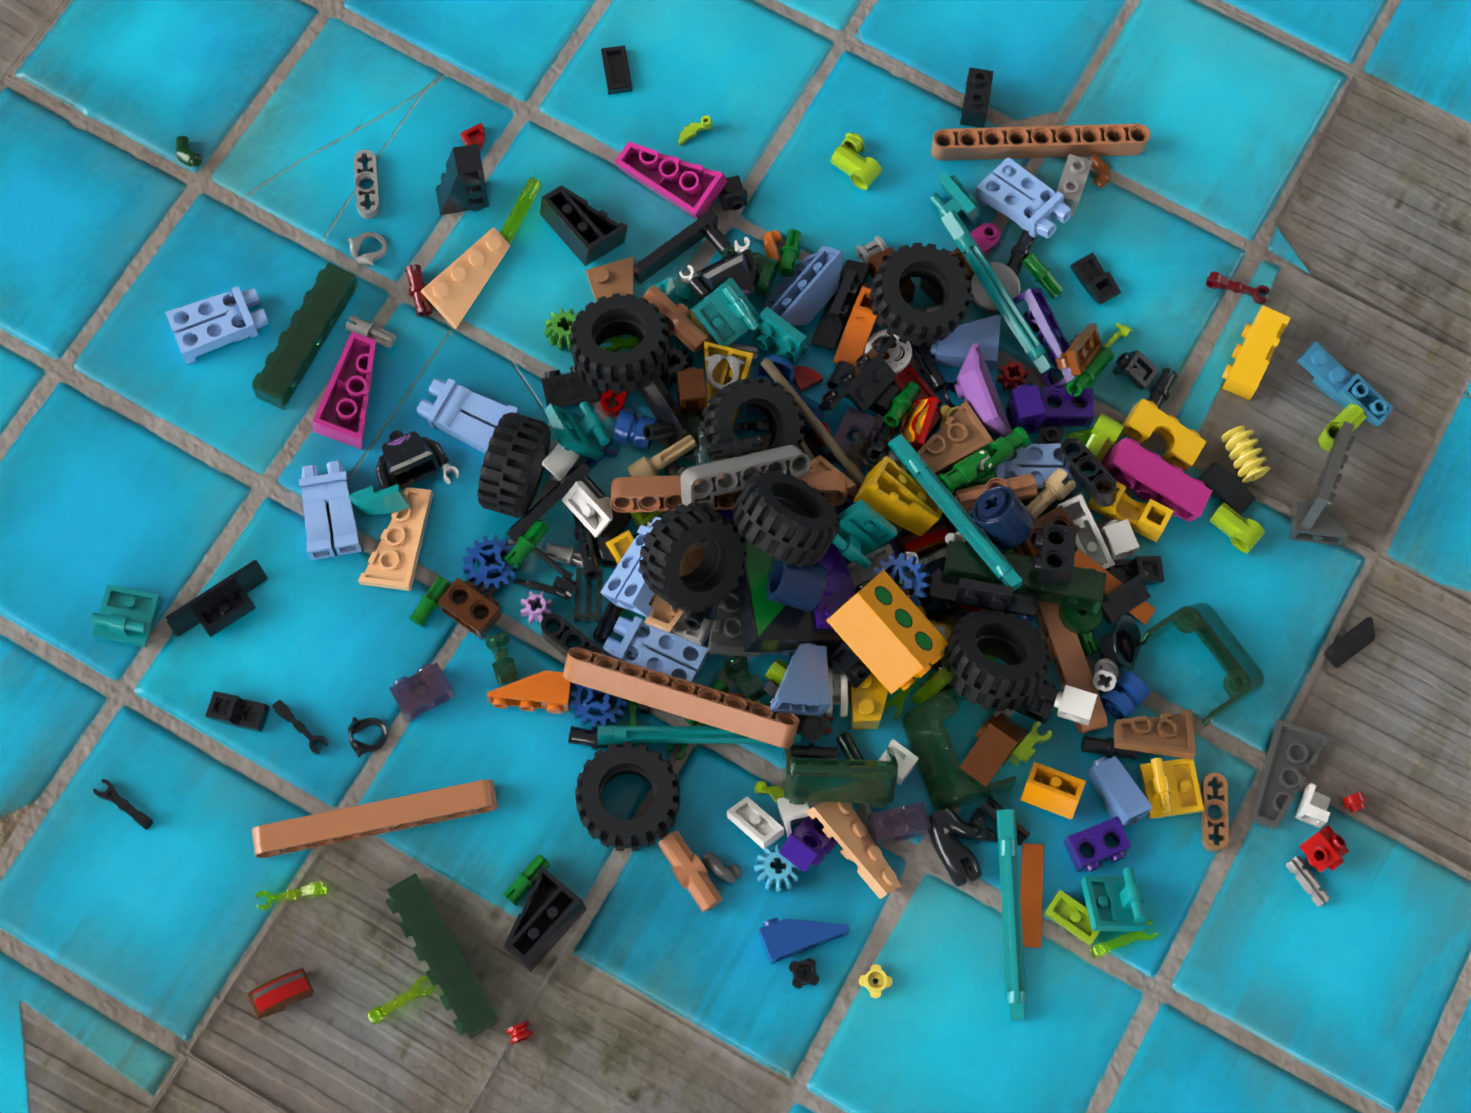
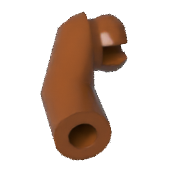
[1088,153,1111,188]

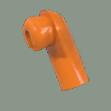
[764,230,782,262]

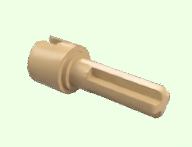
[627,435,697,477]
[1026,468,1077,520]

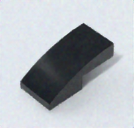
[1070,252,1121,305]
[1198,462,1256,515]
[1105,556,1165,586]
[205,691,270,733]

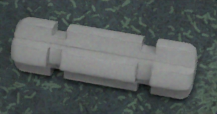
[1286,856,1330,907]

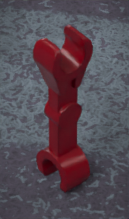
[1206,272,1270,304]

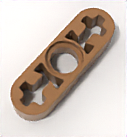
[1201,772,1229,852]

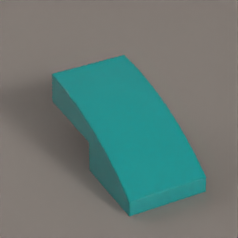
[349,484,410,515]

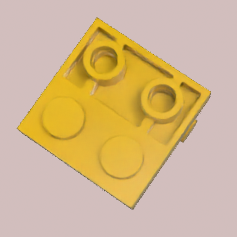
[1138,758,1204,819]

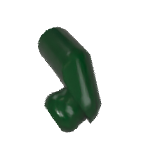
[176,136,202,167]

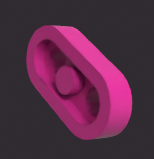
[957,223,1001,255]

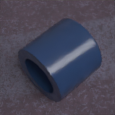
[972,486,1035,549]
[766,560,826,612]

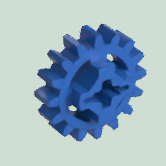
[463,535,520,593]
[871,553,931,606]
[570,683,628,730]

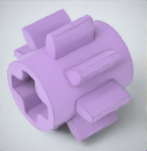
[520,591,552,624]

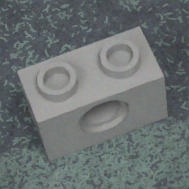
[1056,154,1093,217]

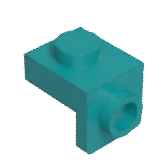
[656,277,694,310]

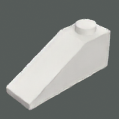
[1057,491,1115,569]

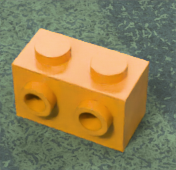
[1021,762,1086,820]

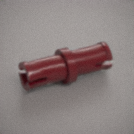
[405,264,433,317]

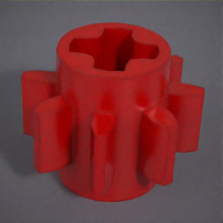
[996,360,1029,391]

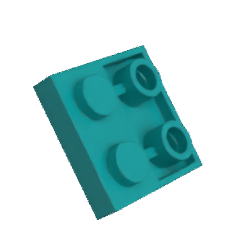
[929,171,983,230]
[690,278,760,347]
[753,307,811,367]
[544,401,610,460]
[832,499,897,569]
[91,585,161,648]
[1080,867,1147,931]

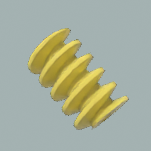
[1221,426,1271,484]

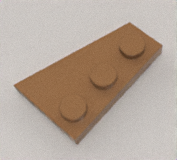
[586,256,634,339]
[917,400,994,475]
[1113,709,1196,760]

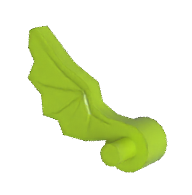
[678,115,713,146]
[1103,322,1132,353]
[754,781,788,803]

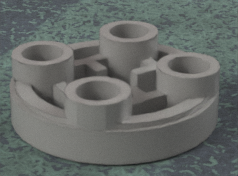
[970,262,1020,314]

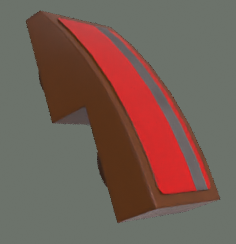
[897,522,954,559]
[247,968,314,1019]

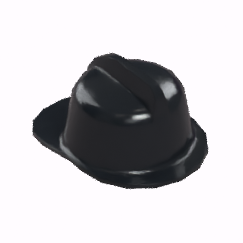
[1100,615,1141,670]

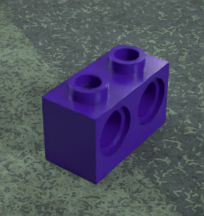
[1005,384,1046,435]
[1040,385,1094,427]
[779,816,837,872]
[1063,817,1131,873]

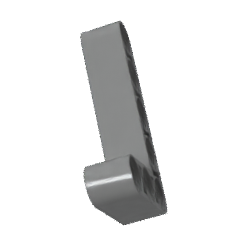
[680,445,811,548]

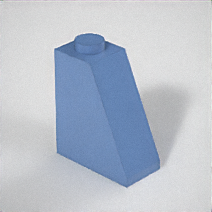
[930,315,1001,372]
[770,643,831,717]
[1087,756,1153,829]

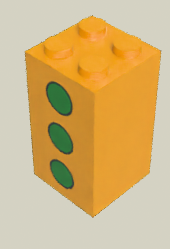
[826,570,949,694]

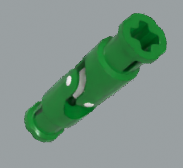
[937,426,1030,494]

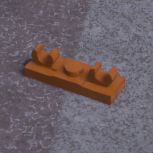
[1056,323,1102,376]

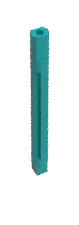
[940,210,1055,374]
[888,434,1023,591]
[597,726,801,745]
[996,809,1027,1021]

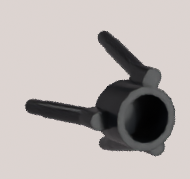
[512,548,577,601]

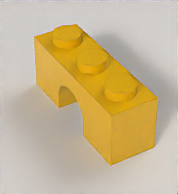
[1122,399,1207,471]
[1088,481,1173,543]

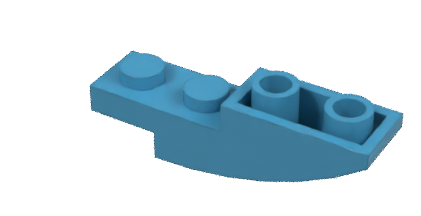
[1297,341,1394,427]

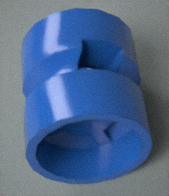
[613,409,657,451]
[1100,671,1150,719]

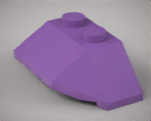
[954,342,1012,438]

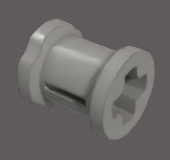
[855,236,887,264]
[1092,658,1119,692]

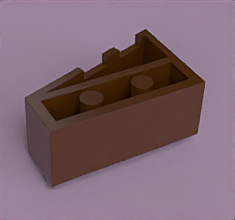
[959,712,1028,787]

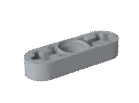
[354,150,380,219]

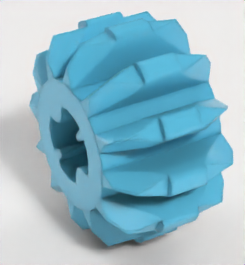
[754,844,801,892]

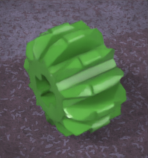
[544,307,578,351]

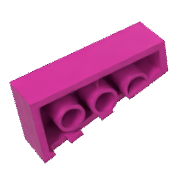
[615,141,728,220]
[312,331,376,450]
[1101,437,1213,522]

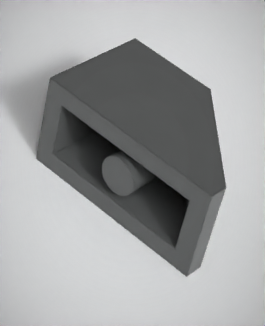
[1289,500,1348,546]

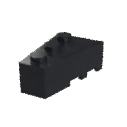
[435,143,489,215]
[540,185,628,266]
[504,866,587,972]

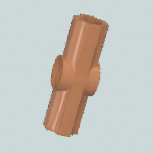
[642,285,710,353]
[955,473,1038,513]
[658,830,723,913]

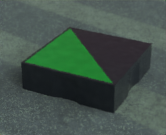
[735,541,846,652]

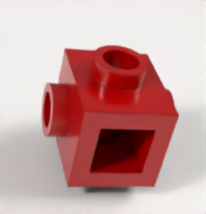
[1299,825,1349,873]

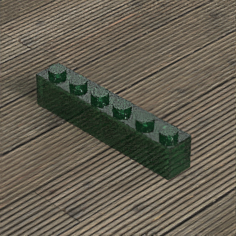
[252,262,358,410]
[941,540,1107,613]
[386,873,499,1039]

